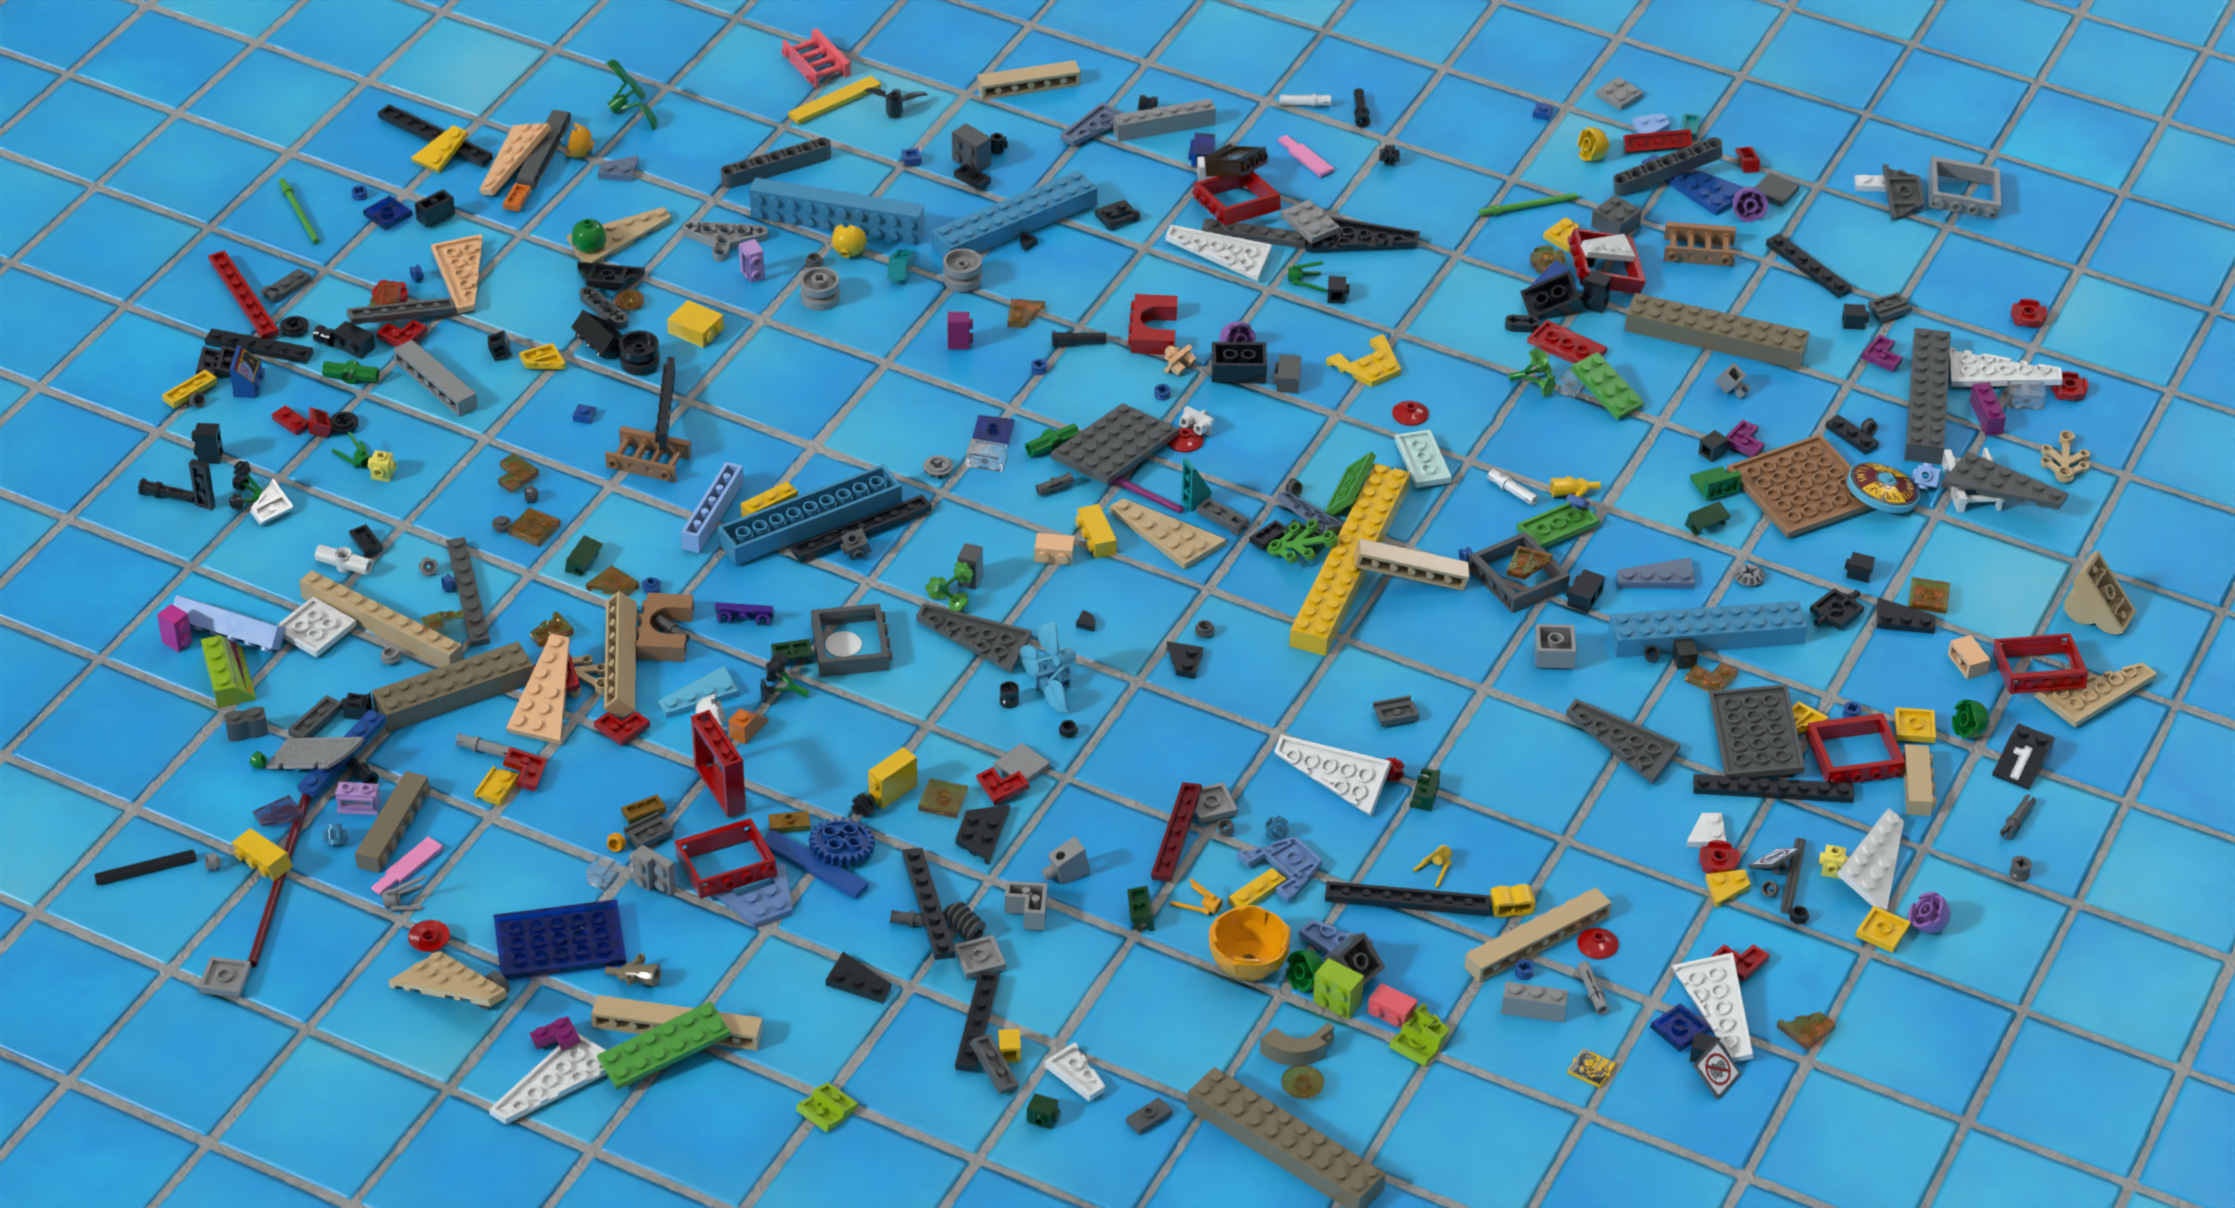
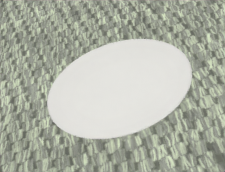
[825,631,862,657]

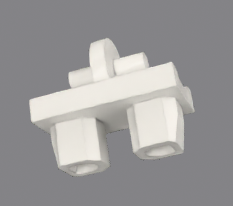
[1179,406,1214,436]

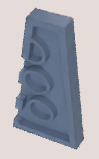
[1060,102,1123,146]
[1277,492,1344,534]
[1617,557,1695,589]

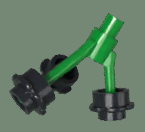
[229,461,263,512]

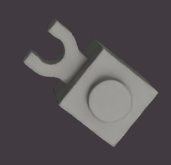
[1714,362,1751,399]

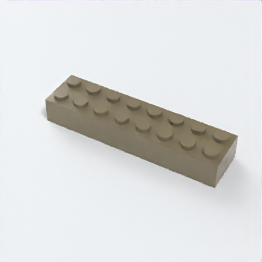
[372,641,534,732]

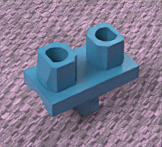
[1035,663,1070,692]

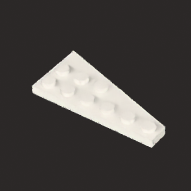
[1672,953,1754,1063]

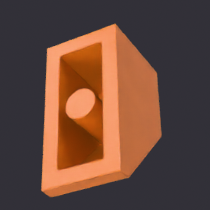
[728,709,768,744]

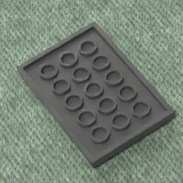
[1051,403,1179,485]
[1709,684,1805,777]

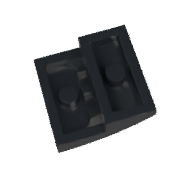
[195,346,236,378]

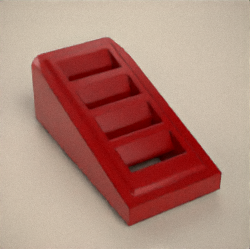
[1735,146,1760,173]
[309,407,331,438]

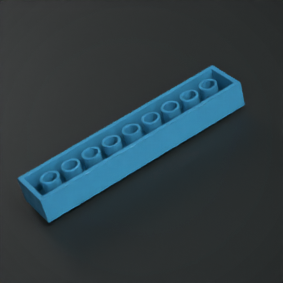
[931,170,1097,258]
[749,178,925,245]
[717,464,902,565]
[1608,601,1807,657]

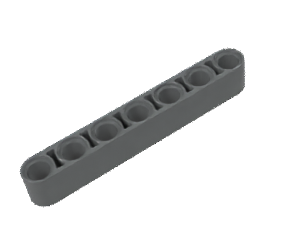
[517,110,571,188]
[721,137,831,188]
[1613,137,1722,196]

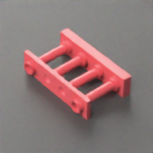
[781,28,851,88]

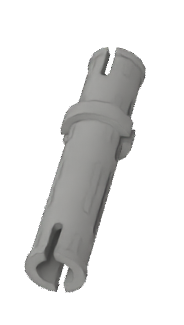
[455,733,516,758]
[1577,961,1609,1015]

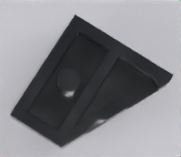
[1166,641,1204,679]

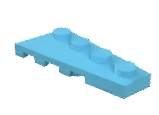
[658,666,739,719]

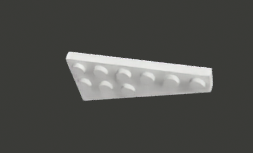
[1166,225,1272,281]
[1949,347,2062,387]
[1274,735,1392,817]
[1836,808,1904,911]
[489,1034,606,1124]

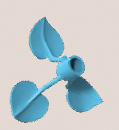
[1020,621,1076,712]

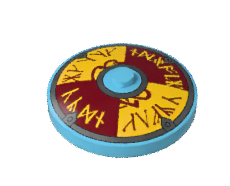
[1846,462,1920,513]

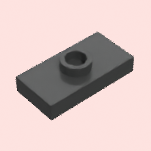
[1126,1097,1172,1135]

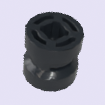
[1138,95,1158,111]
[313,325,334,347]
[1000,681,1019,709]

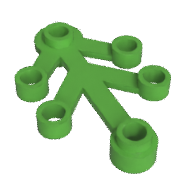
[1267,519,1338,564]

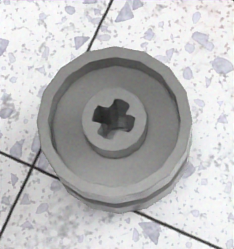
[943,249,982,292]
[800,267,840,311]

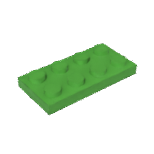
[1570,352,1645,420]
[1324,451,1376,516]
[1516,502,1600,549]

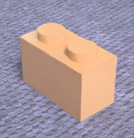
[1034,533,1075,565]
[1948,635,1990,679]

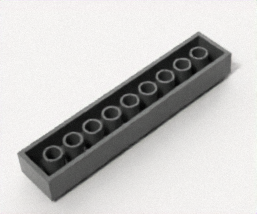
[1904,328,1951,465]

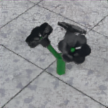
[760,653,809,703]

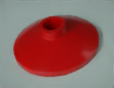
[1392,401,1429,426]
[1167,427,1203,453]
[408,920,450,952]
[1577,927,1618,960]

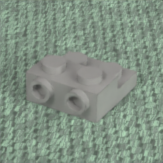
[629,845,676,895]

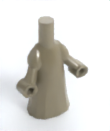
[605,953,661,987]

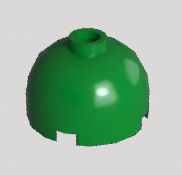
[571,219,607,252]
[1952,699,1990,739]
[1286,950,1324,992]

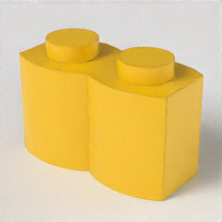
[1490,884,1536,918]

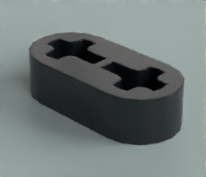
[1505,315,1539,333]

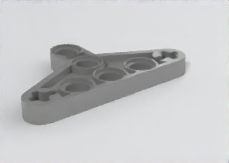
[683,221,768,262]

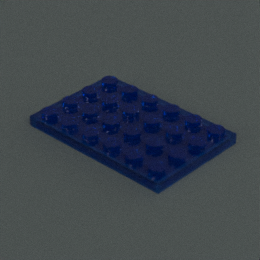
[493,899,626,980]

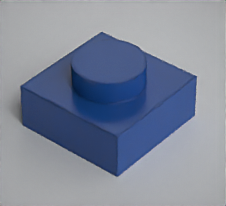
[1532,102,1553,121]
[901,148,922,165]
[572,404,596,424]
[1566,493,1590,510]

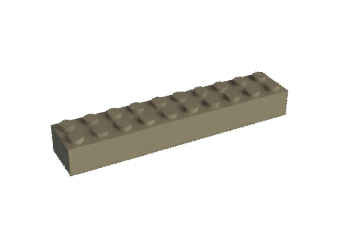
[1625,293,1810,370]
[1187,1067,1385,1208]

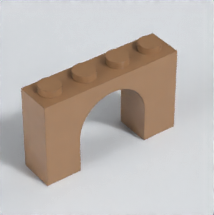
[634,593,695,662]

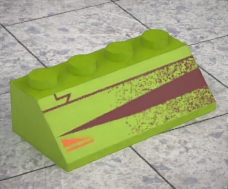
[201,635,256,708]

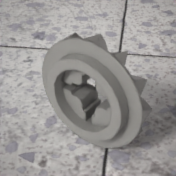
[923,455,953,478]
[1734,563,1765,586]

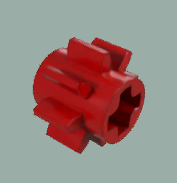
[1385,757,1405,782]

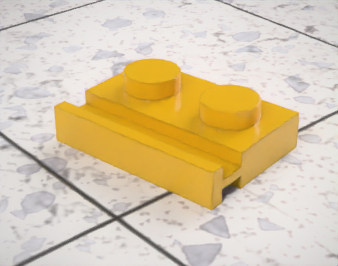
[474,766,519,806]

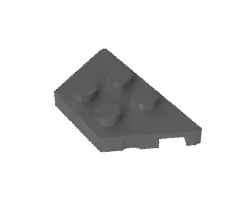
[1882,164,1924,221]

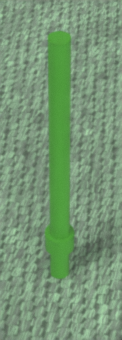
[279,178,320,244]
[1478,193,1578,216]

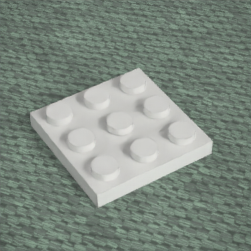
[277,596,357,658]

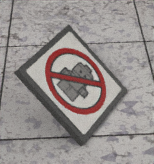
[1748,848,1803,874]
[1693,1040,1741,1099]

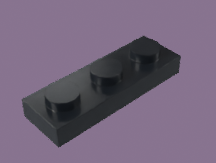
[1825,414,1879,455]
[189,459,216,511]

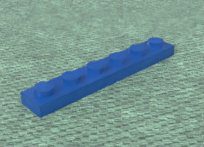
[297,710,386,798]

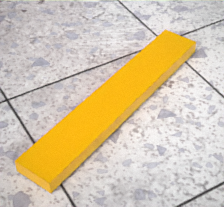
[788,76,881,125]

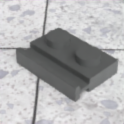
[1868,292,1912,322]
[1373,695,1419,727]
[623,812,674,849]

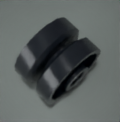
[619,330,660,375]

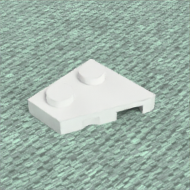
[250,479,293,526]
[1687,813,1726,847]

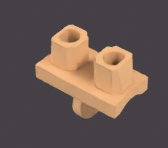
[1164,344,1197,376]

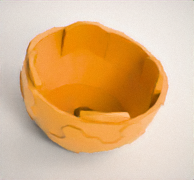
[1209,905,1291,981]

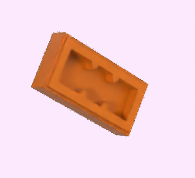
[503,183,532,212]

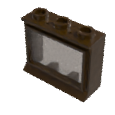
[1204,143,1268,177]

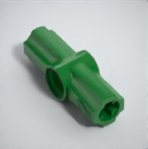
[322,360,380,384]
[1025,423,1080,458]

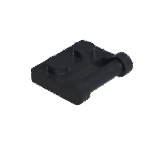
[1095,199,1141,230]

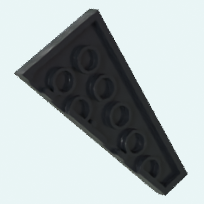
[1306,217,1420,252]

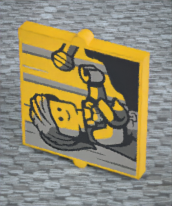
[1567,1048,1616,1088]

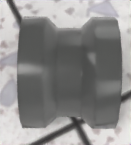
[2009,856,2032,882]

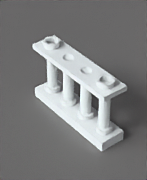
[1941,448,2005,513]

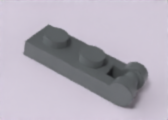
[261,268,311,303]
[1197,498,1250,536]

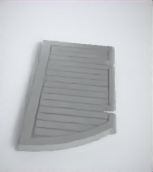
[265,737,364,769]

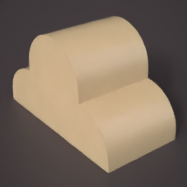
[2064,551,2136,634]

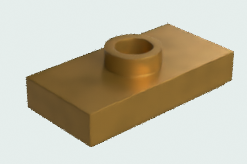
[621,794,666,825]
[768,811,811,833]

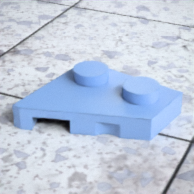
[1632,113,1670,134]

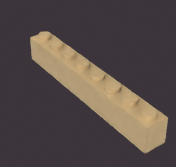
[604,591,637,720]
[1464,888,1611,983]
[591,995,763,1051]

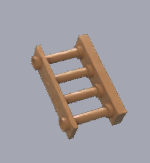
[1664,221,1736,267]
[605,426,692,483]

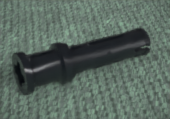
[1353,88,1370,128]
[1052,330,1107,347]
[138,478,195,503]
[346,756,379,784]

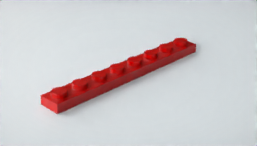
[208,250,279,339]

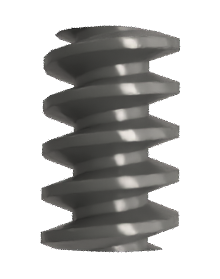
[943,901,986,941]

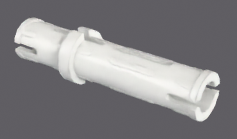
[1280,93,1331,107]
[1487,469,1538,506]

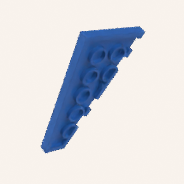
[1642,154,1745,216]

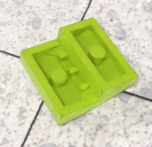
[796,1082,858,1132]

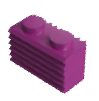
[947,311,973,349]

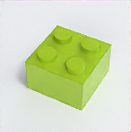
[1313,958,1364,1019]

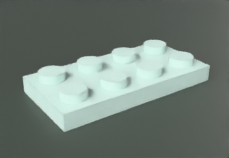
[1395,430,1452,488]

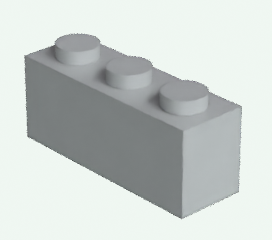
[1501,982,1568,1022]

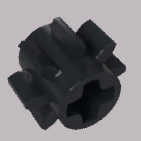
[991,133,1008,154]
[1379,145,1400,166]
[851,792,876,817]

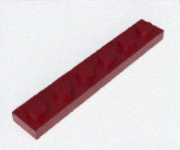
[1151,782,1202,882]

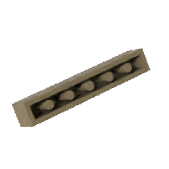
[355,771,431,873]

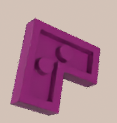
[1861,335,1903,372]
[1725,420,1765,457]
[529,1016,581,1051]

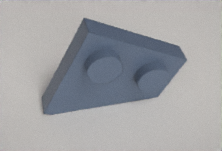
[598,156,639,182]

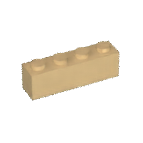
[1903,744,1936,816]

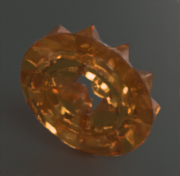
[615,290,644,311]

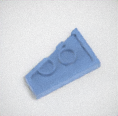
[1299,920,1373,955]

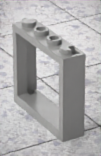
[1927,156,2001,219]

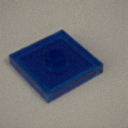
[363,195,413,231]
[972,415,1015,448]
[1650,1003,1710,1052]

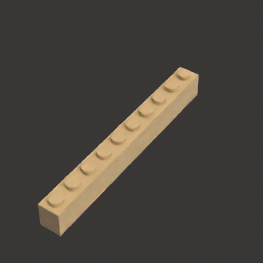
[299,570,464,667]

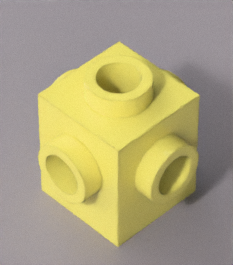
[368,451,396,482]
[1819,844,1849,879]

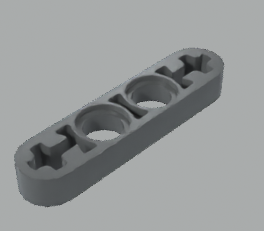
[579,286,628,329]

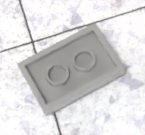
[1281,200,1340,244]

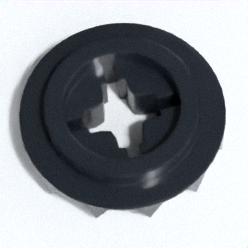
[280,316,309,337]
[329,412,358,434]

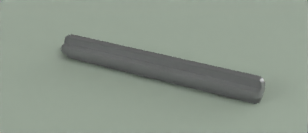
[1781,837,1806,914]

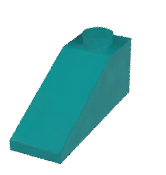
[887,249,916,283]
[1181,458,1212,512]

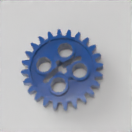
[809,817,875,867]

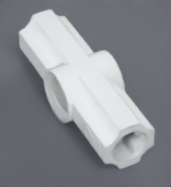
[314,544,373,575]

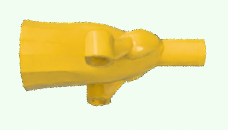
[1550,476,1601,498]

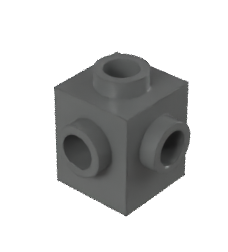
[840,528,872,560]

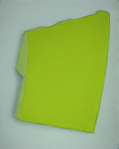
[1389,1003,1450,1067]

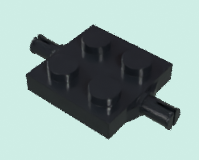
[1810,588,1864,630]

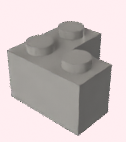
[1005,881,1047,930]

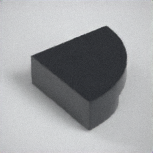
[1020,232,1038,251]
[1076,610,1095,632]

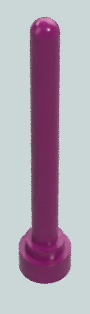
[1109,477,1184,513]

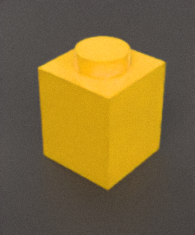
[998,1029,1021,1063]

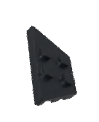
[577,261,645,290]
[956,805,1010,865]

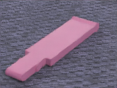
[1277,135,1334,177]
[371,836,444,896]

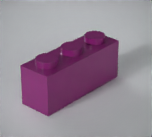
[1969,382,2006,436]

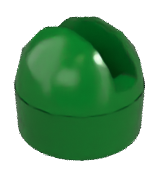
[250,751,268,769]

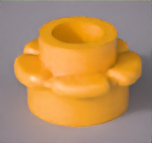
[607,833,626,852]

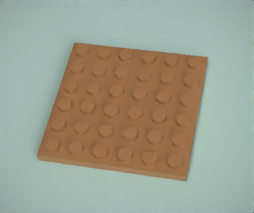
[1727,434,1873,538]

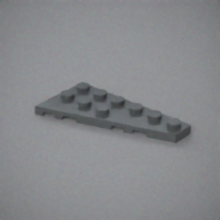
[1941,451,2068,509]
[916,603,1032,674]
[1566,699,1681,785]

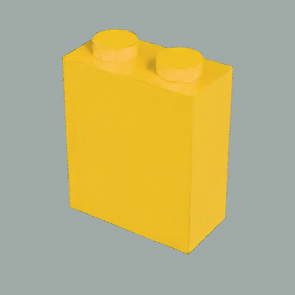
[667,300,724,348]
[868,747,917,809]

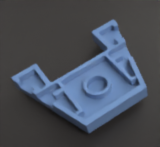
[1237,837,1322,903]
[712,863,792,928]

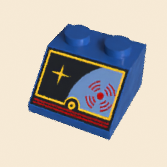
[230,345,265,398]

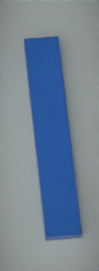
[763,830,868,900]

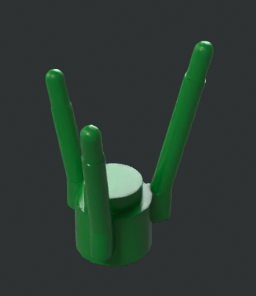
[1288,261,1327,292]
[331,432,372,469]

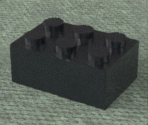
[1211,342,1267,383]

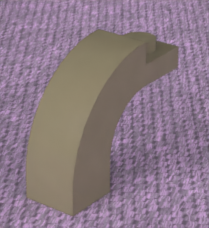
[1260,1023,1334,1066]

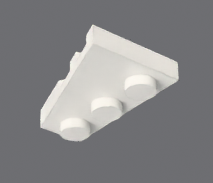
[1581,234,1635,262]
[1044,1043,1105,1101]

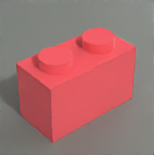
[1367,983,1417,1028]

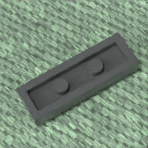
[288,695,341,738]
[970,1034,1019,1094]

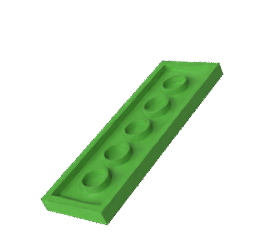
[597,1001,731,1090]

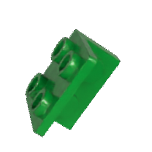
[1690,466,1742,501]

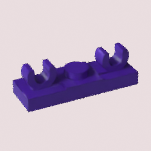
[715,602,775,626]

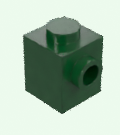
[1027,1093,1061,1129]

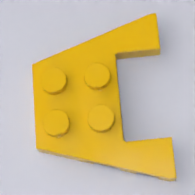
[1326,334,1401,387]

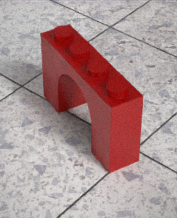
[1128,294,1178,355]

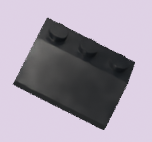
[571,310,623,359]

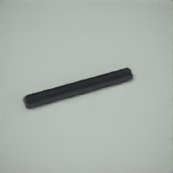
[94,849,196,885]

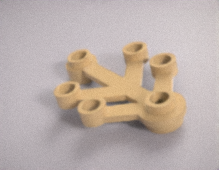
[2040,430,2090,483]
[569,655,605,698]

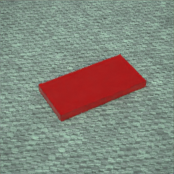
[1527,320,1608,364]

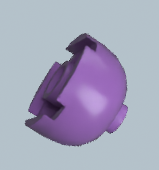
[1732,187,1768,223]
[1219,321,1256,342]
[1908,892,1951,934]

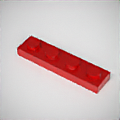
[1623,129,1692,153]

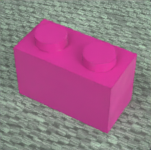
[157,604,193,652]

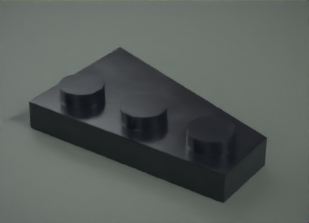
[1877,597,1935,634]
[826,952,891,1004]

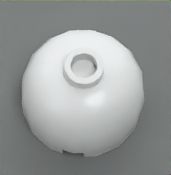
[693,694,727,732]

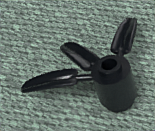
[864,88,928,118]

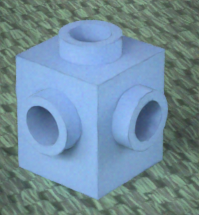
[1912,463,1941,490]

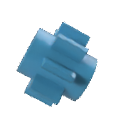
[1264,815,1289,841]
[322,824,348,846]

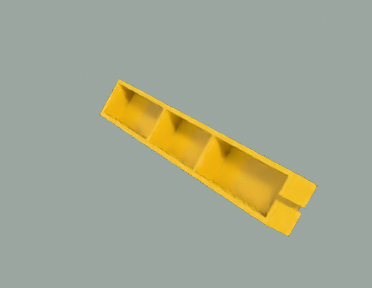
[1289,463,1410,656]

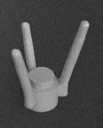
[381,875,426,912]

